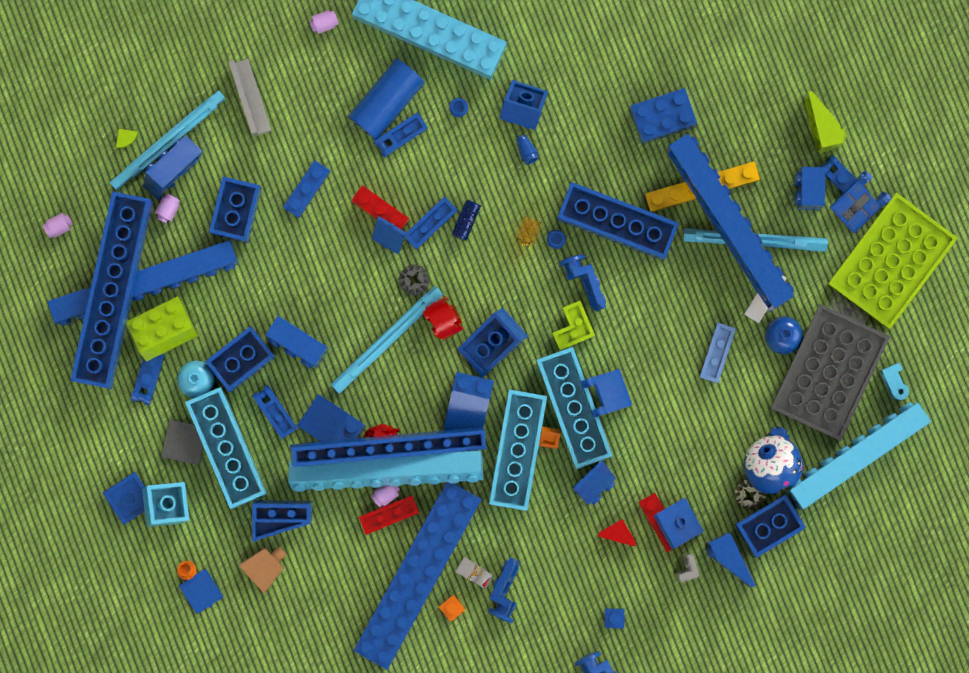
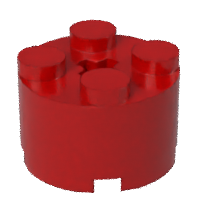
[423,296,464,340]

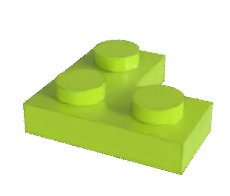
[552,301,595,351]

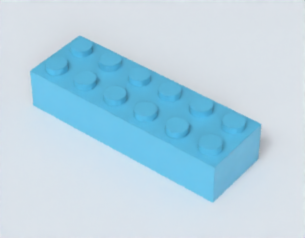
[536,347,612,470]
[185,387,268,509]
[489,390,547,511]

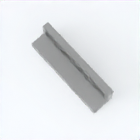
[229,59,272,137]
[673,553,700,582]

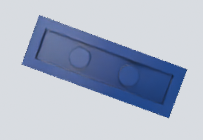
[283,160,331,218]
[404,196,458,250]

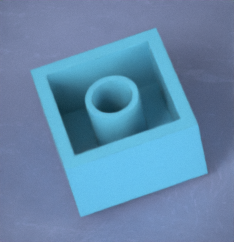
[142,482,189,527]

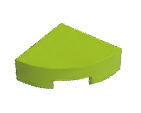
[116,129,139,149]

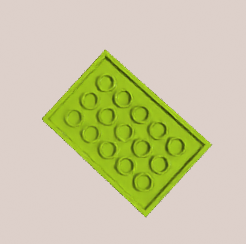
[828,192,958,330]

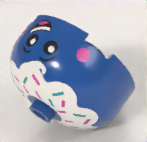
[744,436,804,494]

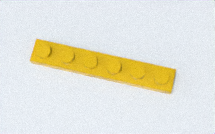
[645,161,760,212]

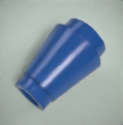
[516,135,539,165]

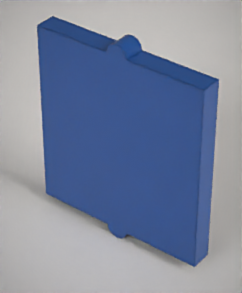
[372,217,406,254]
[179,569,224,614]

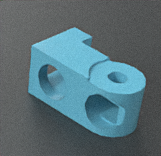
[879,363,909,400]

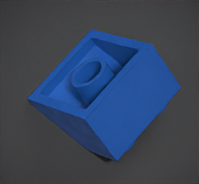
[499,80,549,130]

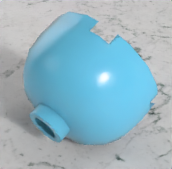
[177,360,216,398]

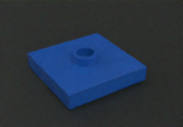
[102,472,145,525]
[653,498,704,549]

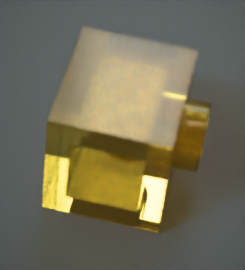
[516,216,542,247]

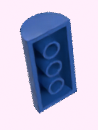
[347,58,425,140]

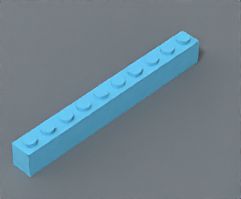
[288,451,483,492]

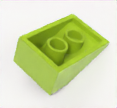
[804,91,846,153]

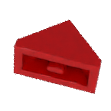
[597,519,636,547]

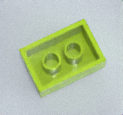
[127,296,198,362]

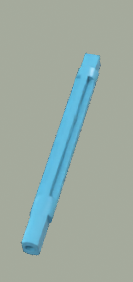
[110,90,226,191]
[683,228,828,252]
[330,286,443,394]

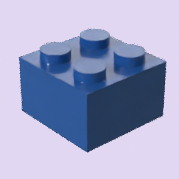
[794,167,825,211]

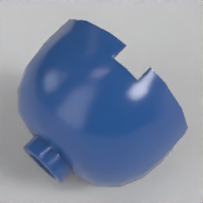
[764,316,803,355]

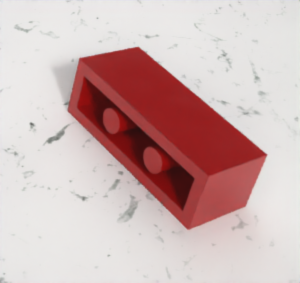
[351,185,410,230]

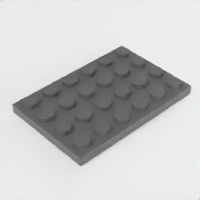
[770,304,891,441]

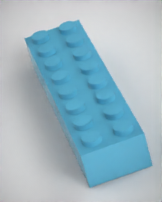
[352,0,507,80]
[786,402,931,510]

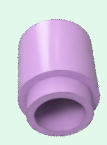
[309,10,339,34]
[155,194,180,223]
[43,213,73,238]
[371,485,400,508]

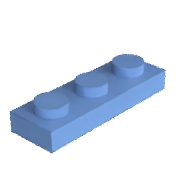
[699,323,736,384]

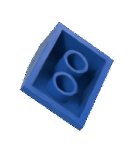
[458,308,528,377]
[444,372,494,430]
[297,394,366,442]
[572,461,616,505]
[705,533,756,587]

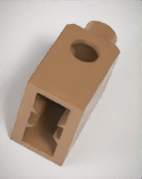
[239,546,287,593]

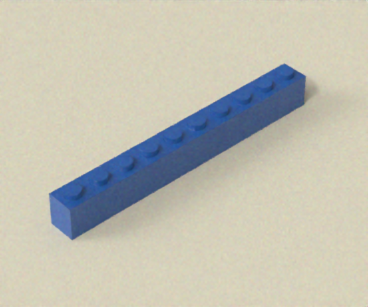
[47,240,239,326]
[289,427,486,467]

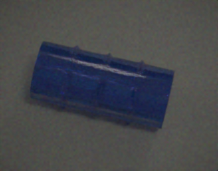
[451,200,481,241]

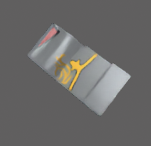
[456,557,494,589]

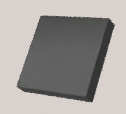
[161,420,204,465]

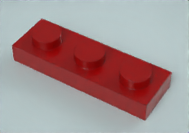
[638,493,673,553]
[359,495,419,535]

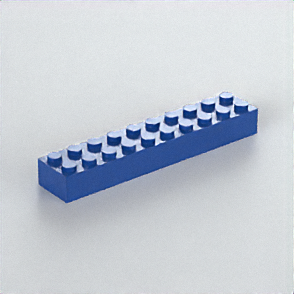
[666,134,794,312]
[70,191,153,390]
[353,482,482,670]

